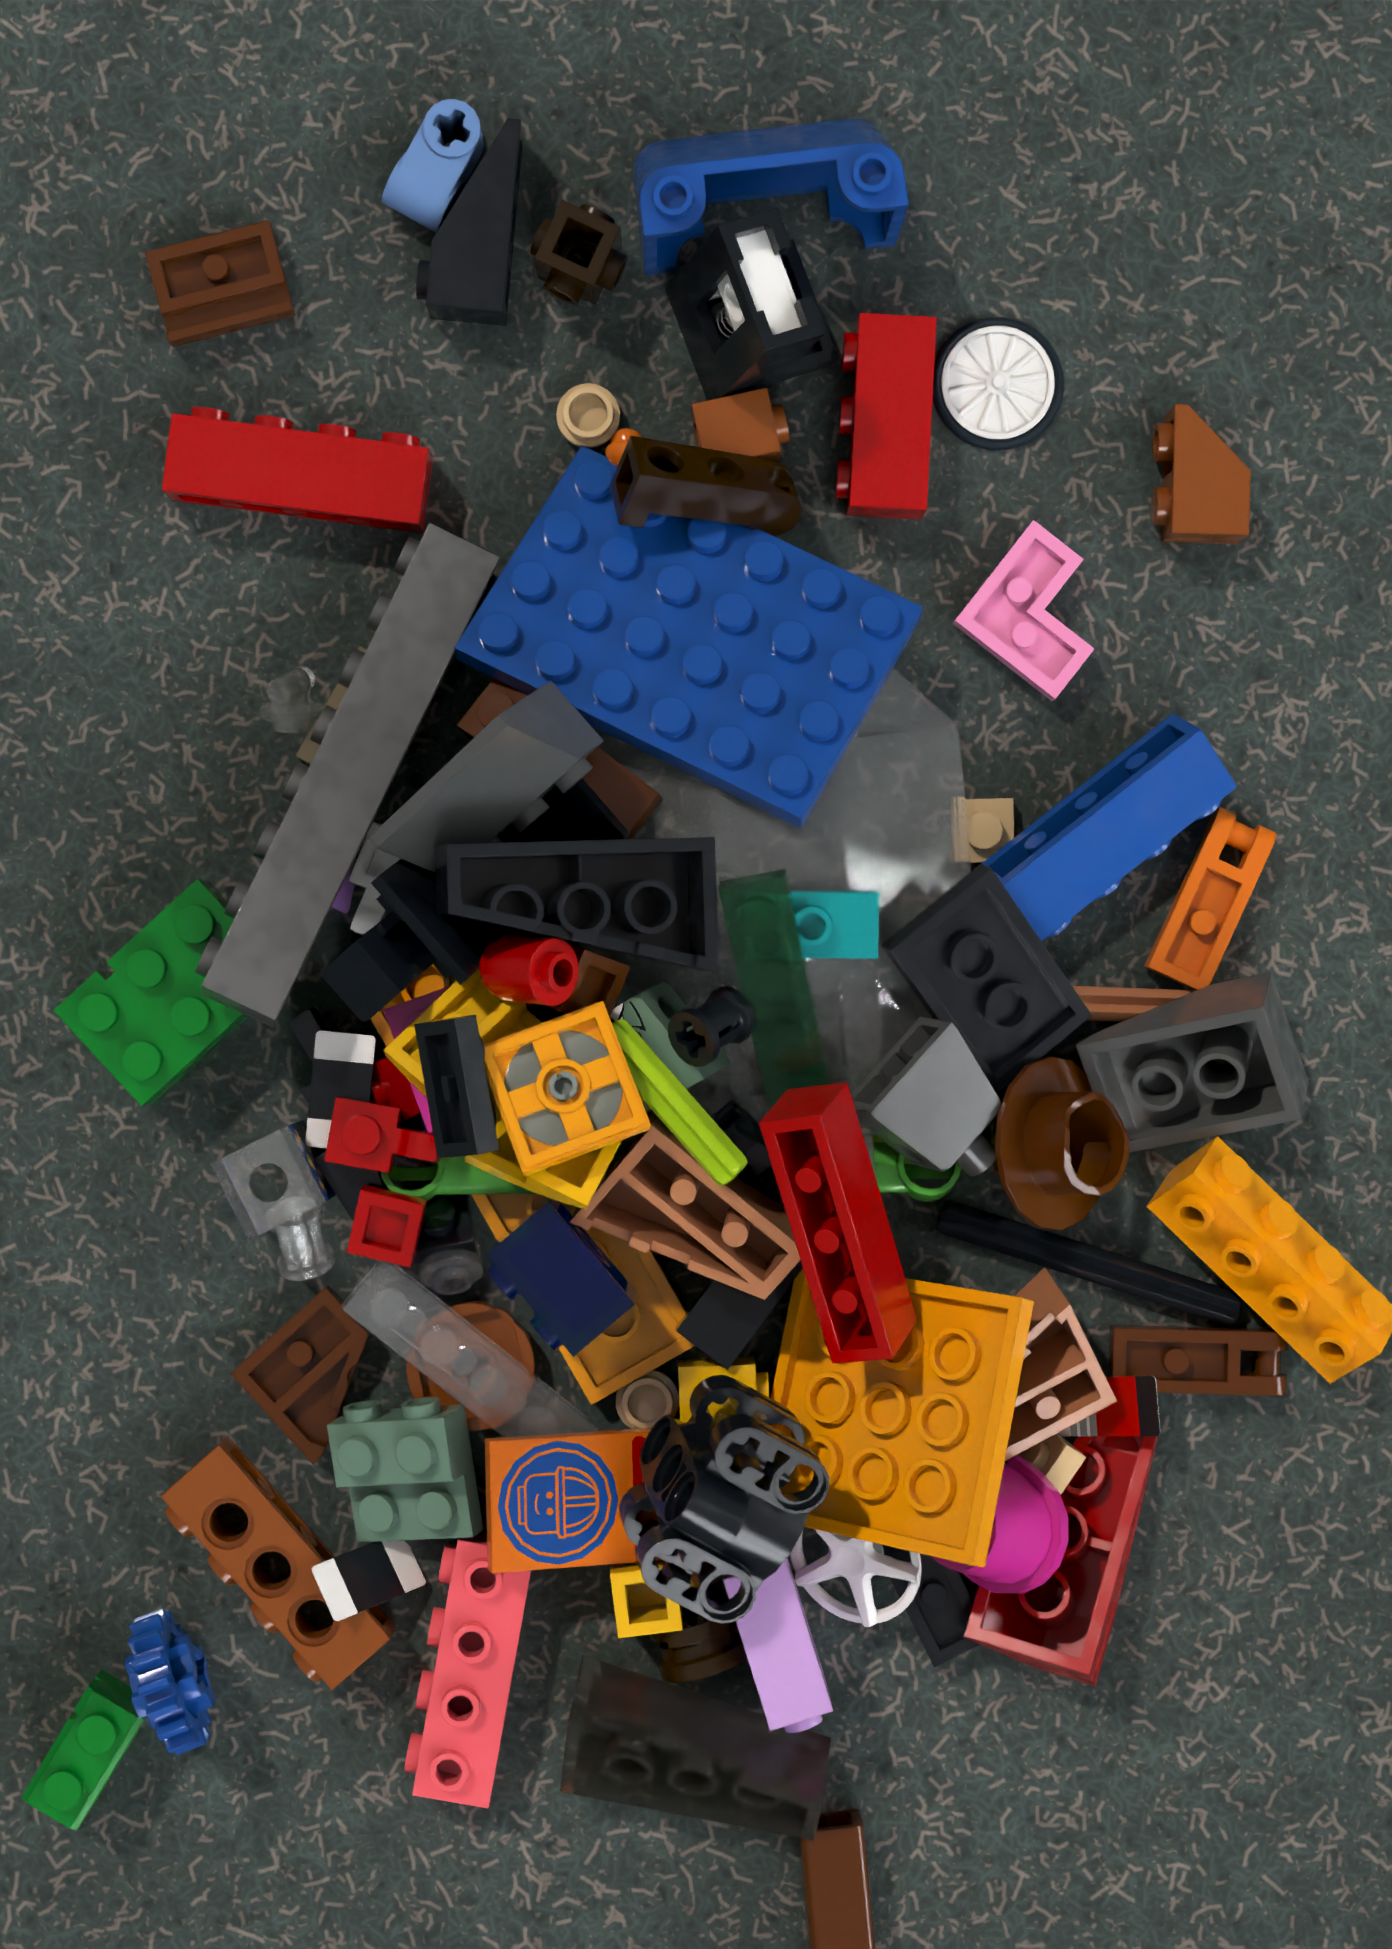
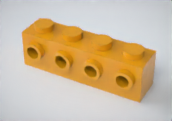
[1146,1136,1392,1384]

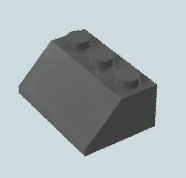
[368,680,604,873]

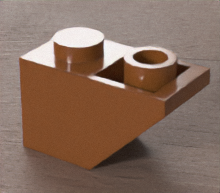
[1151,404,1251,544]

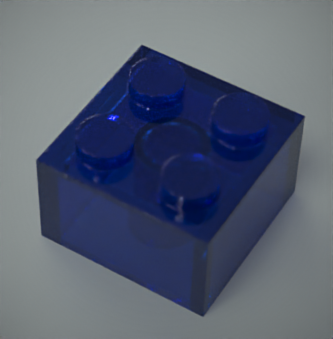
[486,1198,636,1357]

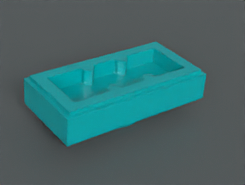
[745,889,879,959]

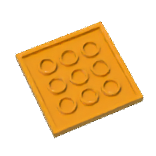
[770,1268,1034,1567]

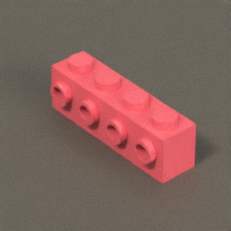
[404,1532,531,1808]

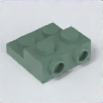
[327,1397,483,1542]

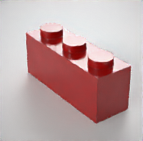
[835,313,937,520]

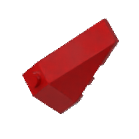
[964,1436,1158,1687]

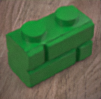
[21,1669,146,1831]

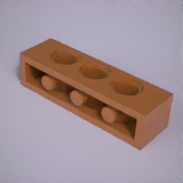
[161,1436,396,1690]

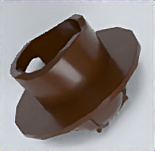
[991,1057,1130,1230]

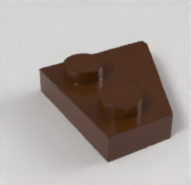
[230,1285,371,1465]

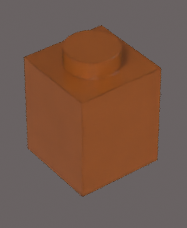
[691,388,789,462]

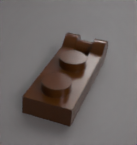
[1108,1325,1288,1396]

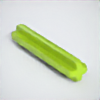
[612,1019,748,1186]

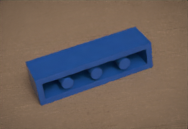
[982,713,1237,941]

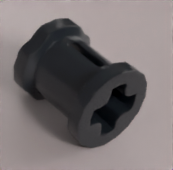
[668,986,756,1067]

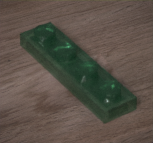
[718,869,833,1110]

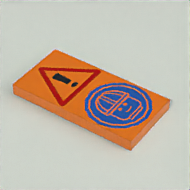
[485,1428,662,1573]

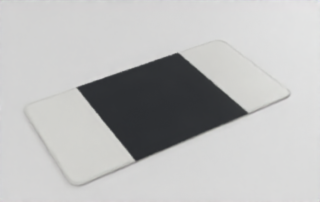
[305,1031,376,1148]
[312,1540,426,1621]

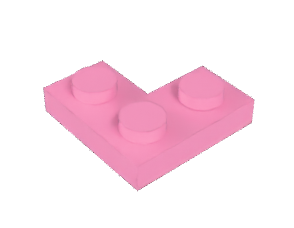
[952,520,1094,701]

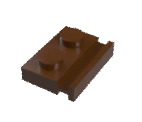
[145,220,296,347]

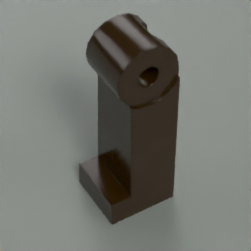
[610,436,802,536]

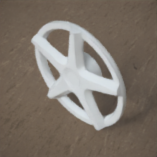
[790,1529,922,1627]

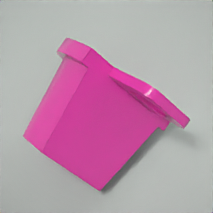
[930,1456,1069,1594]

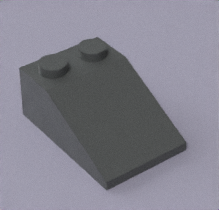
[1076,971,1309,1153]

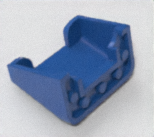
[633,118,908,275]

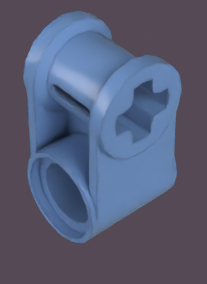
[382,99,484,233]

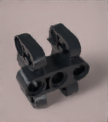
[619,1375,829,1624]

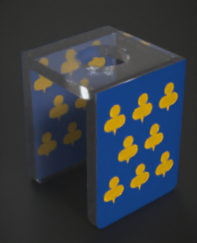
[210,1120,336,1241]

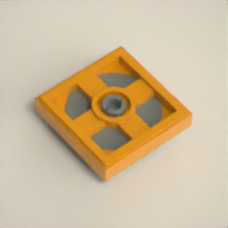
[484,1001,651,1177]

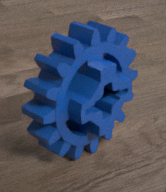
[124,1608,215,1755]

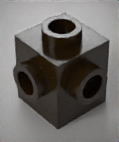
[530,200,628,305]

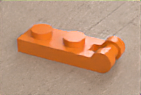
[1144,806,1277,990]

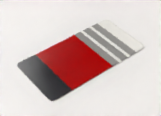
[1059,1376,1160,1437]

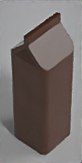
[796,1809,875,1949]

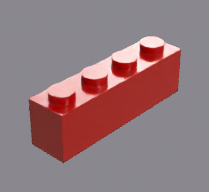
[162,407,433,534]
[759,1082,917,1364]

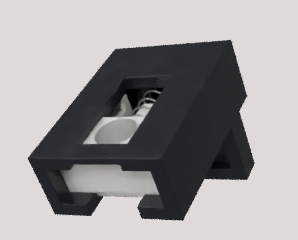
[665,208,838,401]

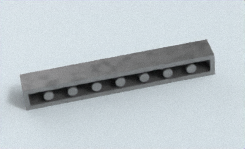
[195,523,500,1028]

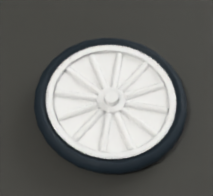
[933,317,1064,451]

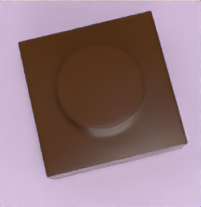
[549,942,631,1017]

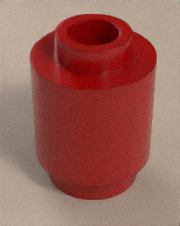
[479,934,579,1006]

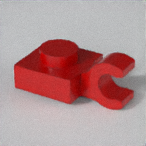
[324,1097,440,1173]

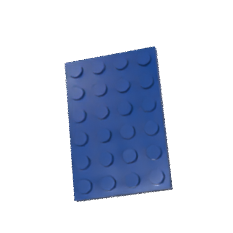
[454,445,923,829]

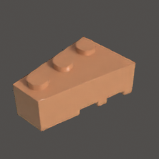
[569,1113,800,1300]
[1005,1267,1117,1461]

